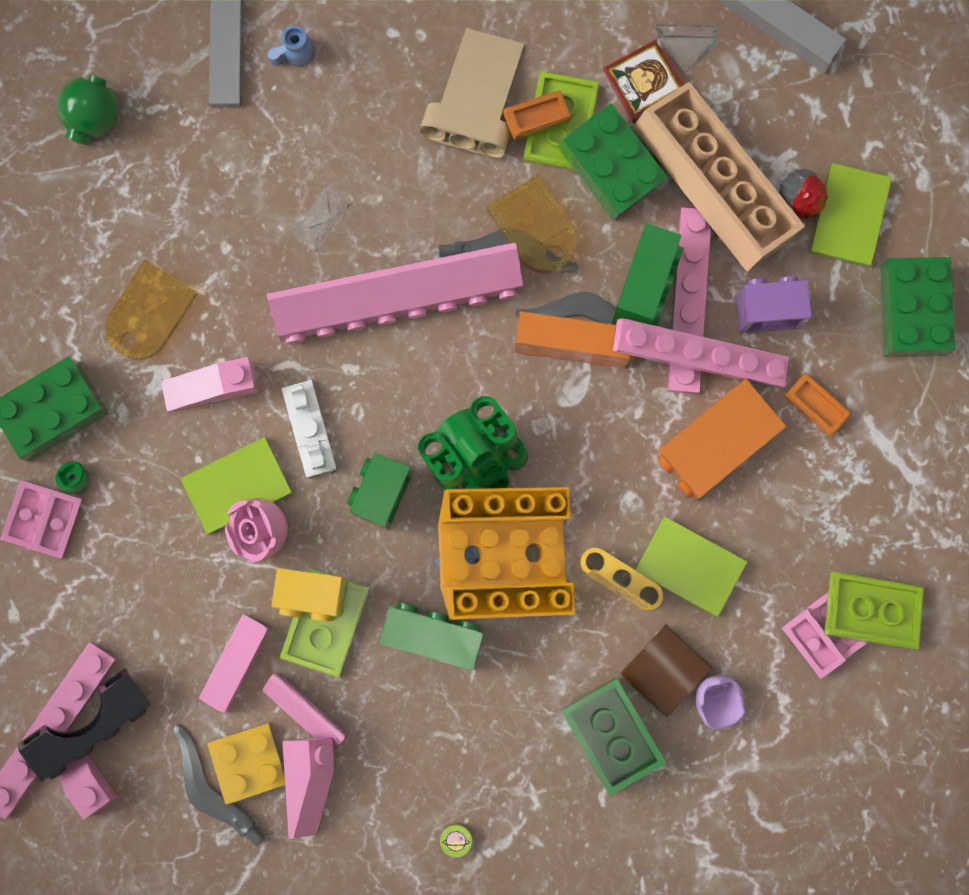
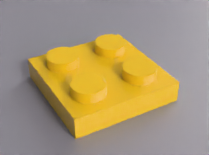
[207,723,285,805]

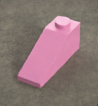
[161,357,259,412]
[283,738,334,839]

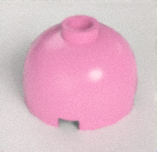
[225,498,288,563]

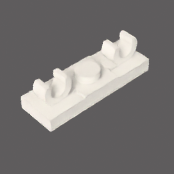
[281,380,337,478]

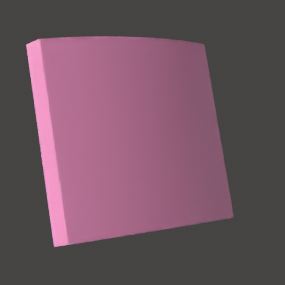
[0,480,82,559]
[781,591,867,679]

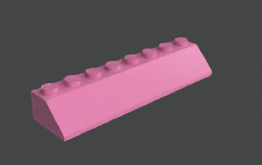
[267,242,523,344]

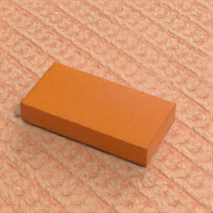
[503,90,572,140]
[784,372,852,438]

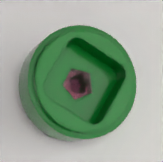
[55,461,89,494]

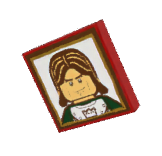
[603,39,684,122]

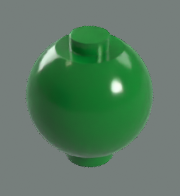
[57,74,119,146]

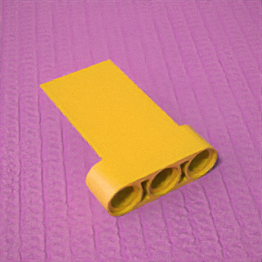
[580,548,663,611]

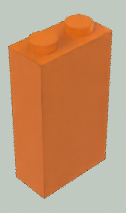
[515,311,634,369]
[656,378,786,500]

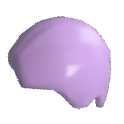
[696,674,745,730]

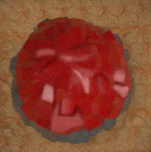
[779,169,828,219]

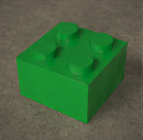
[347,453,413,530]

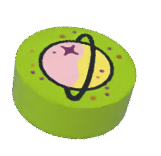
[440,824,472,858]

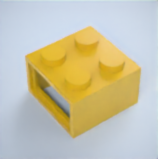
[271,568,347,622]

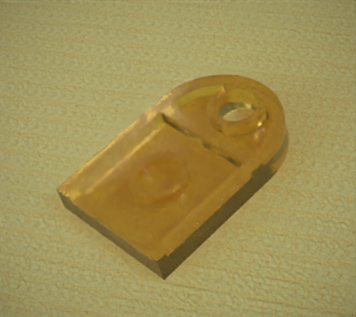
[486,174,577,273]
[106,260,198,360]

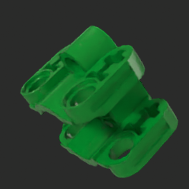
[418,396,529,491]

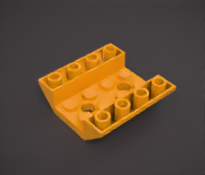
[438,487,575,620]

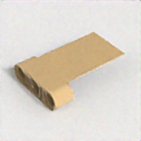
[419,28,524,158]

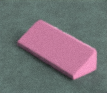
[199,614,271,714]
[263,673,347,751]

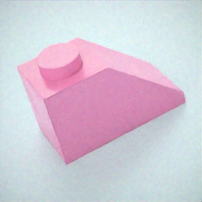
[59,755,118,820]

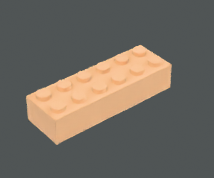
[632,82,805,272]

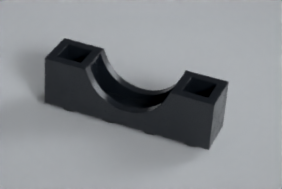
[18,668,150,782]

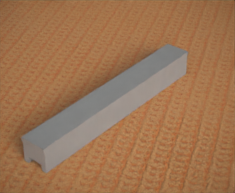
[717,0,846,74]

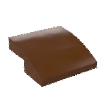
[620,624,713,717]

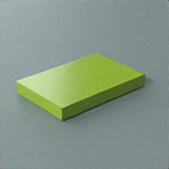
[523,71,600,171]
[809,163,892,267]
[180,437,293,535]
[635,516,747,617]
[280,568,370,678]
[824,572,924,650]

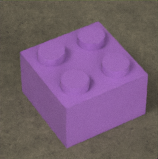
[736,276,811,333]

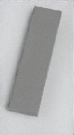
[209,0,242,107]

